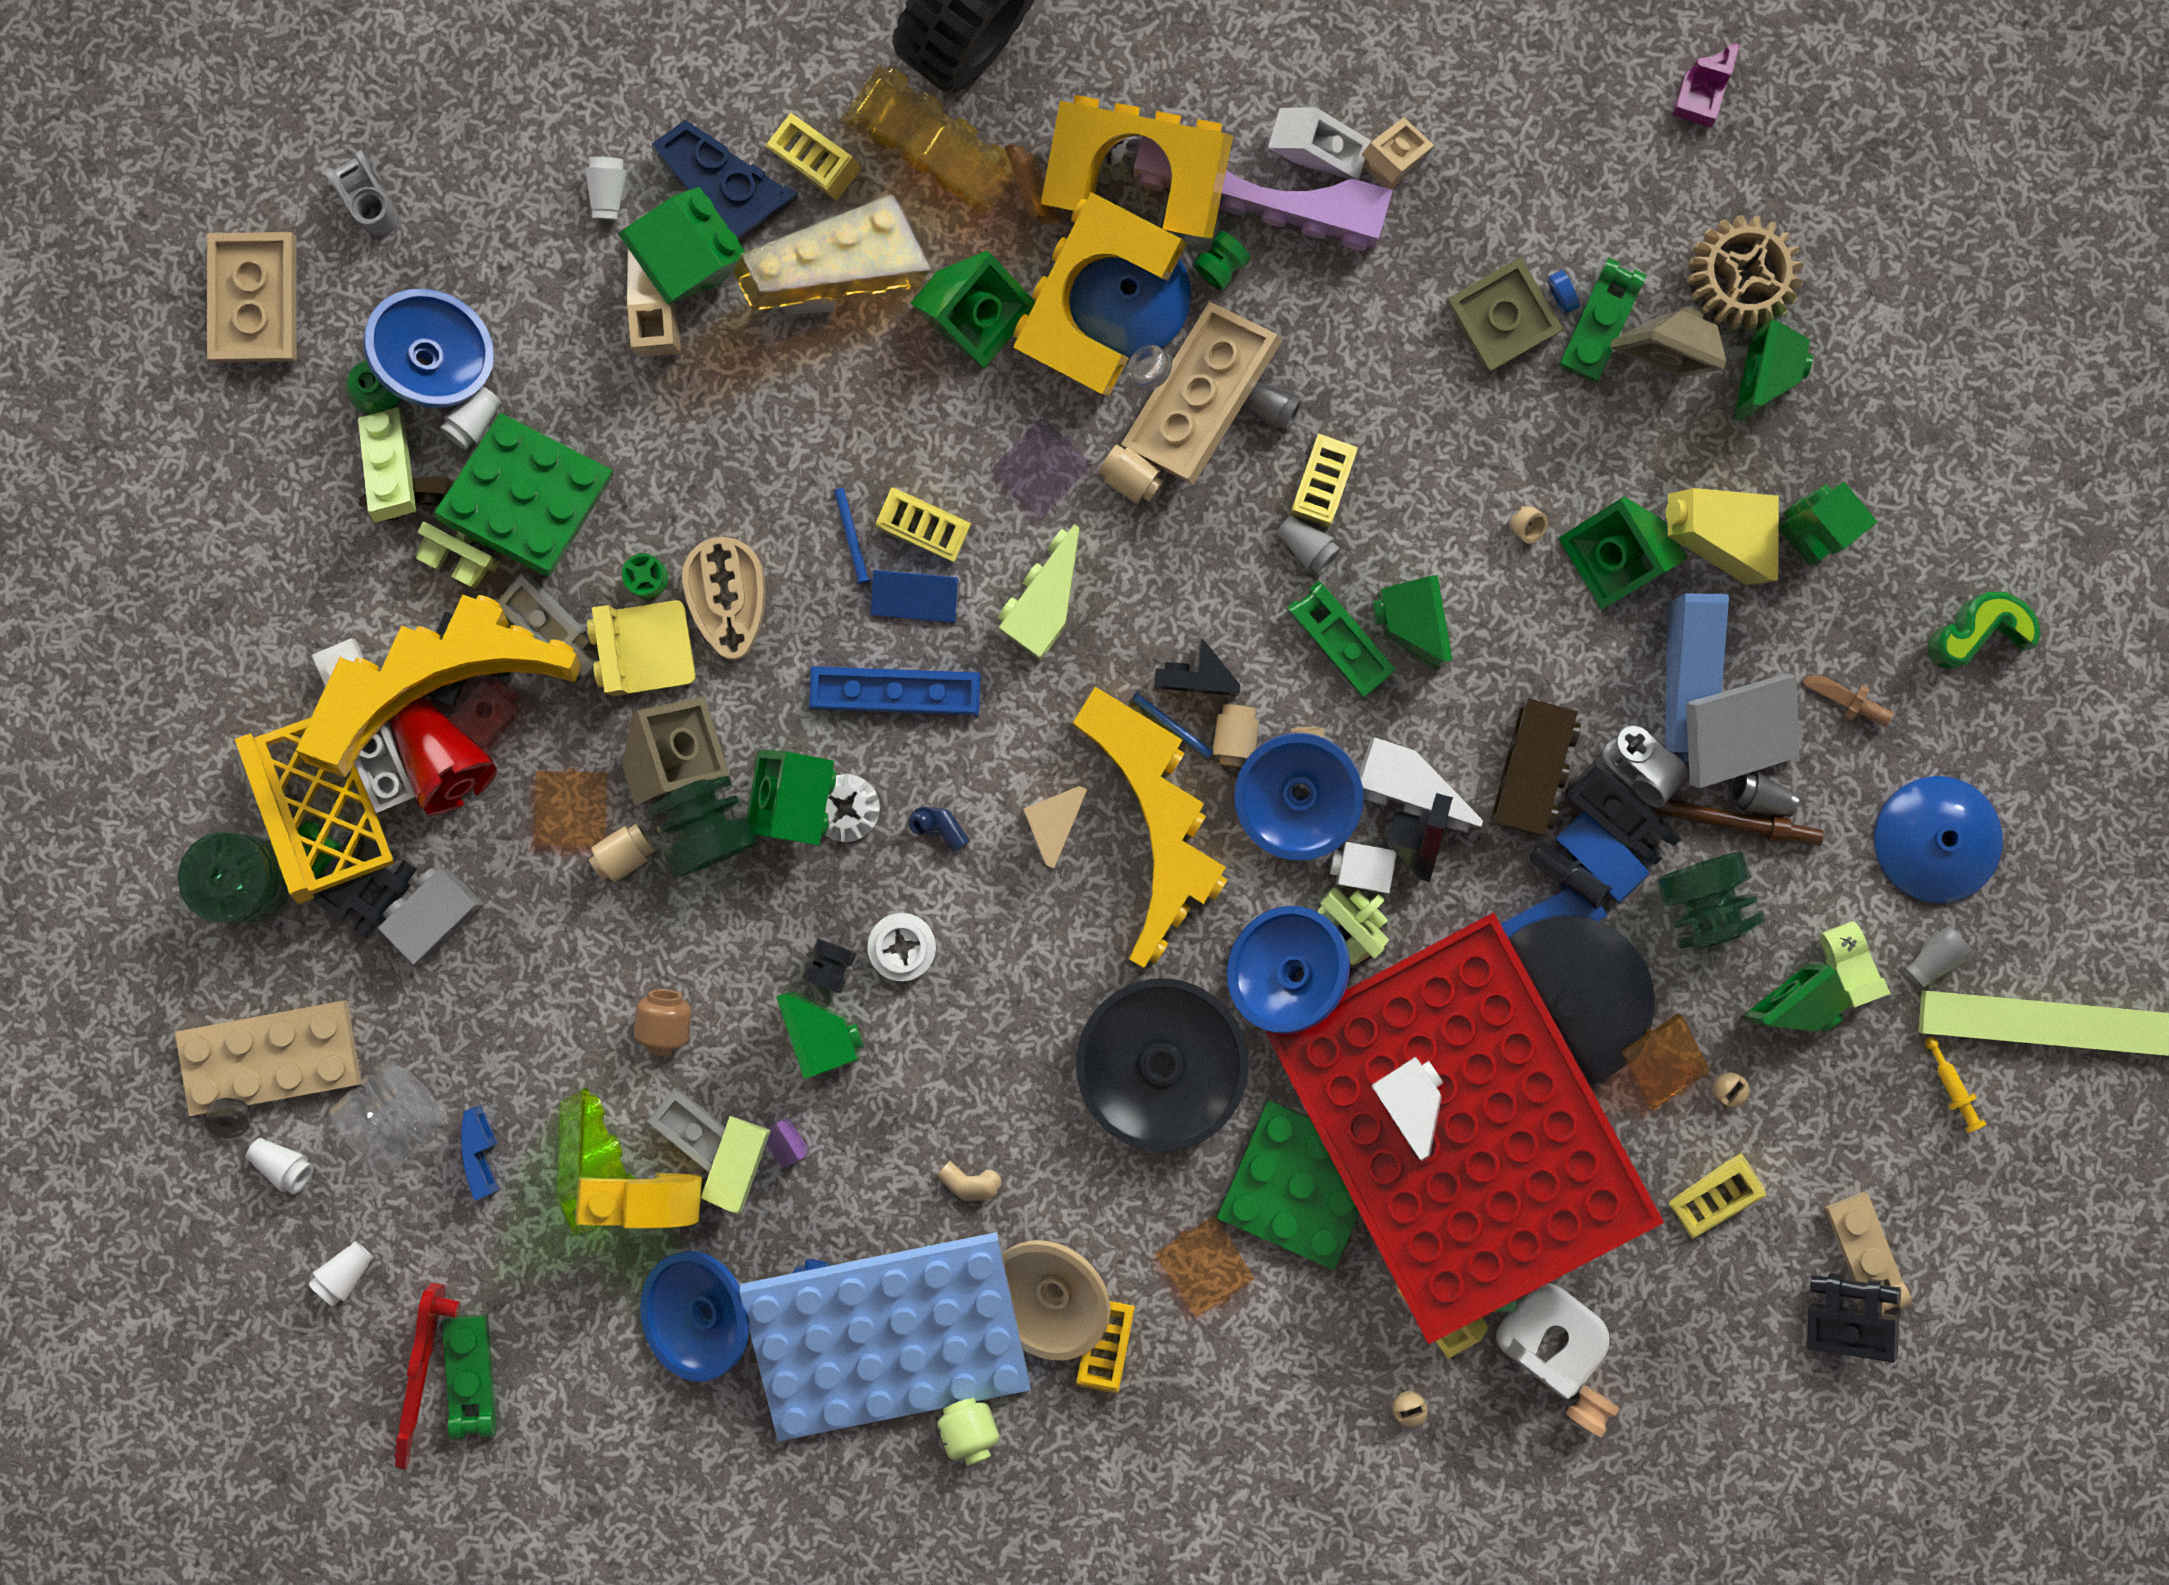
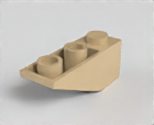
[627,249,681,358]

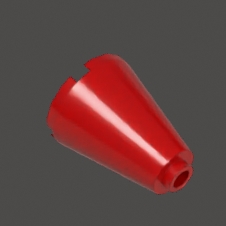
[388,696,498,816]

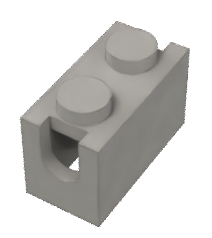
[378,868,484,965]

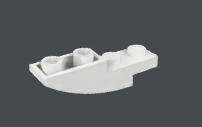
[312,638,415,813]

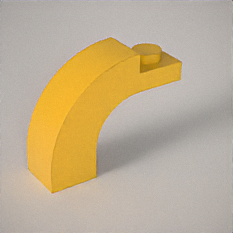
[575,1173,702,1228]

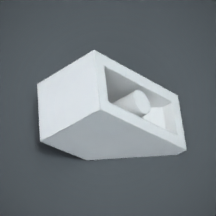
[1268,107,1371,180]
[1372,1057,1443,1162]

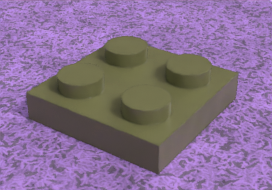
[1446,257,1563,374]

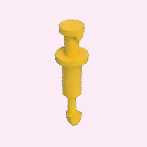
[1925,1036,1987,1133]

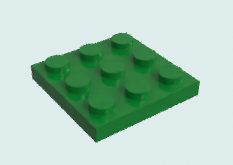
[434,413,613,578]
[1216,1099,1359,1270]

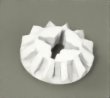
[825,774,880,842]
[867,913,936,981]

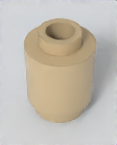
[1098,444,1164,505]
[1212,704,1259,767]
[589,823,656,883]

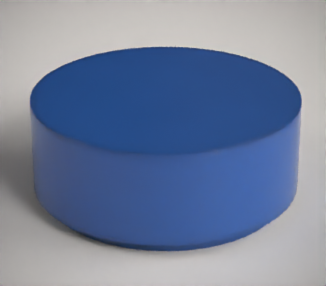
[1547,270,1581,315]

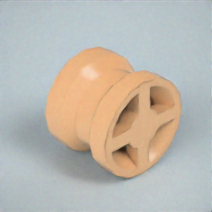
[1565,1384,1620,1438]

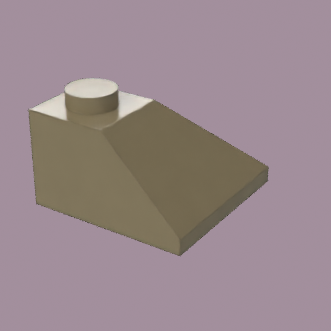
[1610,307,1726,377]
[622,697,730,806]

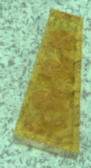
[840,65,1018,214]
[733,194,931,310]

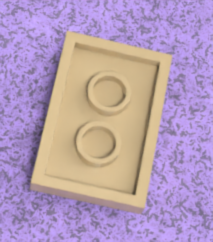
[207,232,297,363]

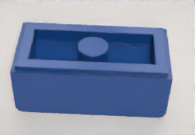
[871,570,959,623]

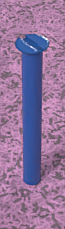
[834,488,872,585]
[1128,690,1213,759]

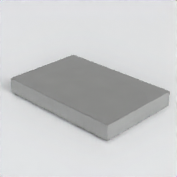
[1686,673,1799,788]

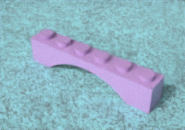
[1133,136,1393,251]

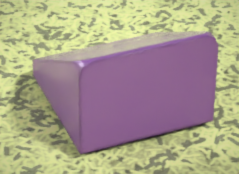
[766,1117,809,1168]

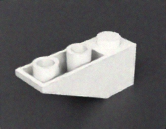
[1359,738,1483,833]

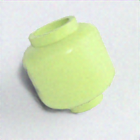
[937,1397,999,1466]

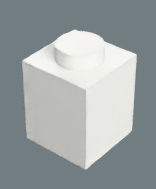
[1329,842,1396,893]

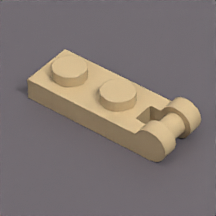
[1824,1192,1912,1314]

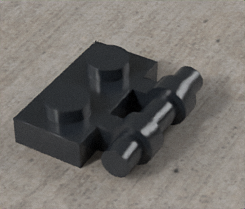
[311,832,418,938]
[1807,1273,1901,1363]

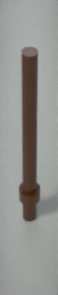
[1569,780,1824,846]

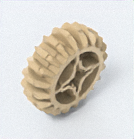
[1687,215,1804,331]

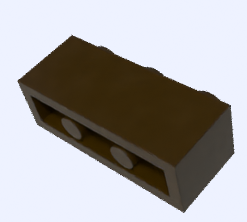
[1489,698,1581,836]

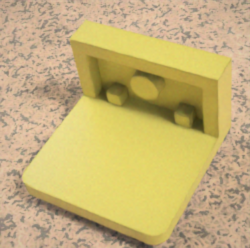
[587,600,696,697]

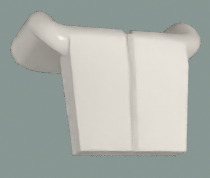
[1496,1283,1610,1399]

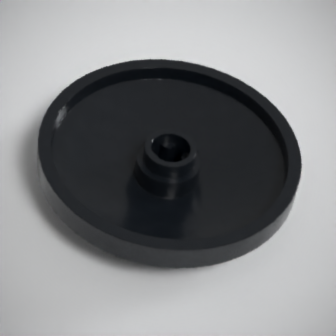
[1508,915,1655,1084]
[1076,978,1248,1152]

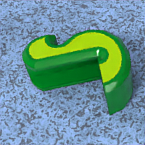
[1928,592,2041,669]

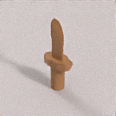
[1803,675,1894,728]

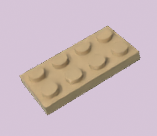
[1121,302,1282,485]
[175,1000,362,1116]

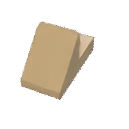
[1361,117,1434,190]

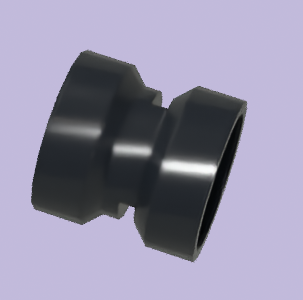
[802,938,857,993]

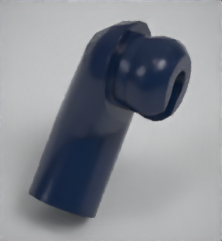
[908,806,970,853]

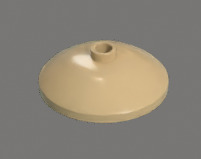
[1002,1240,1110,1360]

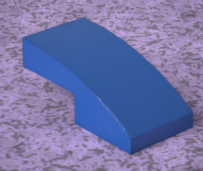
[1556,811,1650,904]
[461,1105,499,1201]

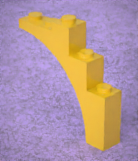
[296,594,581,778]
[1073,687,1228,968]

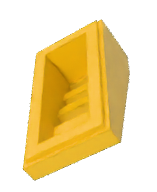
[1076,1301,1135,1394]

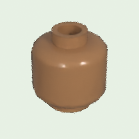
[634,989,692,1056]

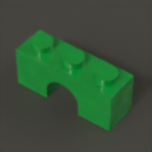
[1779,481,1878,566]

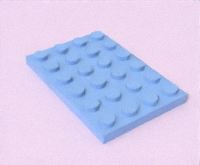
[740,1232,1031,1441]

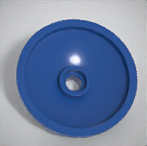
[1070,258,1191,358]
[363,289,494,408]
[1235,733,1364,860]
[1874,776,2003,903]
[1227,906,1350,1034]
[640,1251,749,1382]

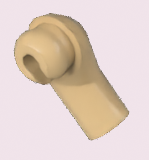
[936,1161,1002,1201]

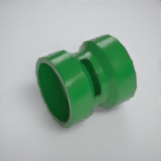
[1192,231,1251,291]

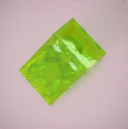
[555,1087,636,1237]

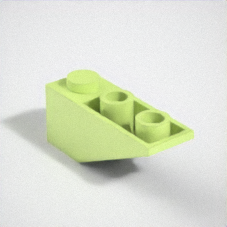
[997,524,1079,661]

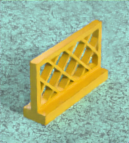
[234,718,395,904]

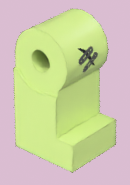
[1819,921,1891,1007]

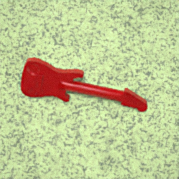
[394,1282,460,1469]

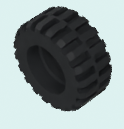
[892,0,1034,93]

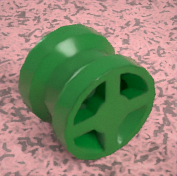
[621,553,668,599]

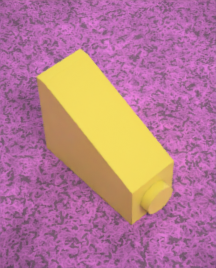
[1666,488,1779,585]

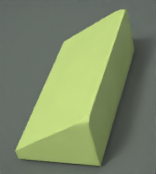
[701,1116,771,1214]

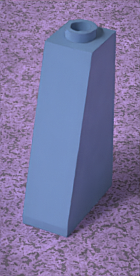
[1665,593,1729,763]

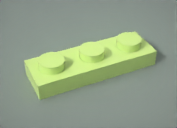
[358,407,416,523]

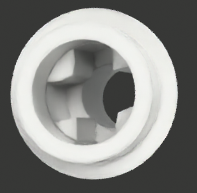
[585,157,627,220]
[440,387,501,450]
[246,1138,314,1194]
[308,1241,374,1306]

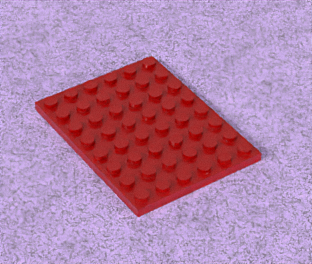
[1265,912,1665,1345]

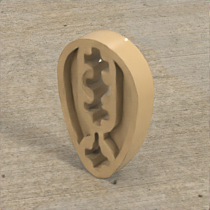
[682,537,766,660]

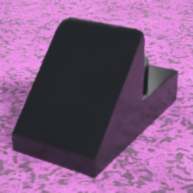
[1153,639,1240,696]
[1387,793,1453,882]

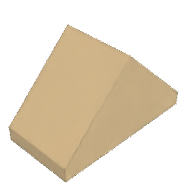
[1023,786,1087,869]

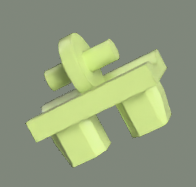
[416,521,500,589]
[1318,885,1389,966]

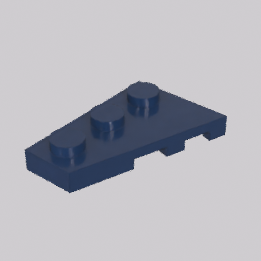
[652,120,798,241]

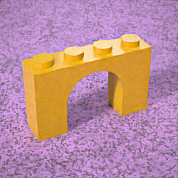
[1041,95,1233,238]
[1013,192,1187,396]

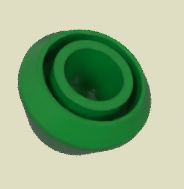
[346,359,401,415]

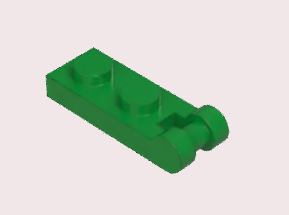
[1558,257,1647,383]
[1286,581,1396,698]
[442,1314,497,1440]

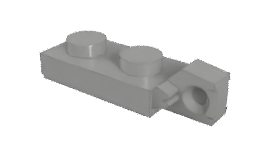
[497,573,600,677]
[647,1087,760,1178]

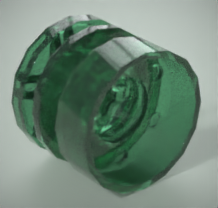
[646,776,758,878]
[177,832,290,924]
[1655,851,1767,949]

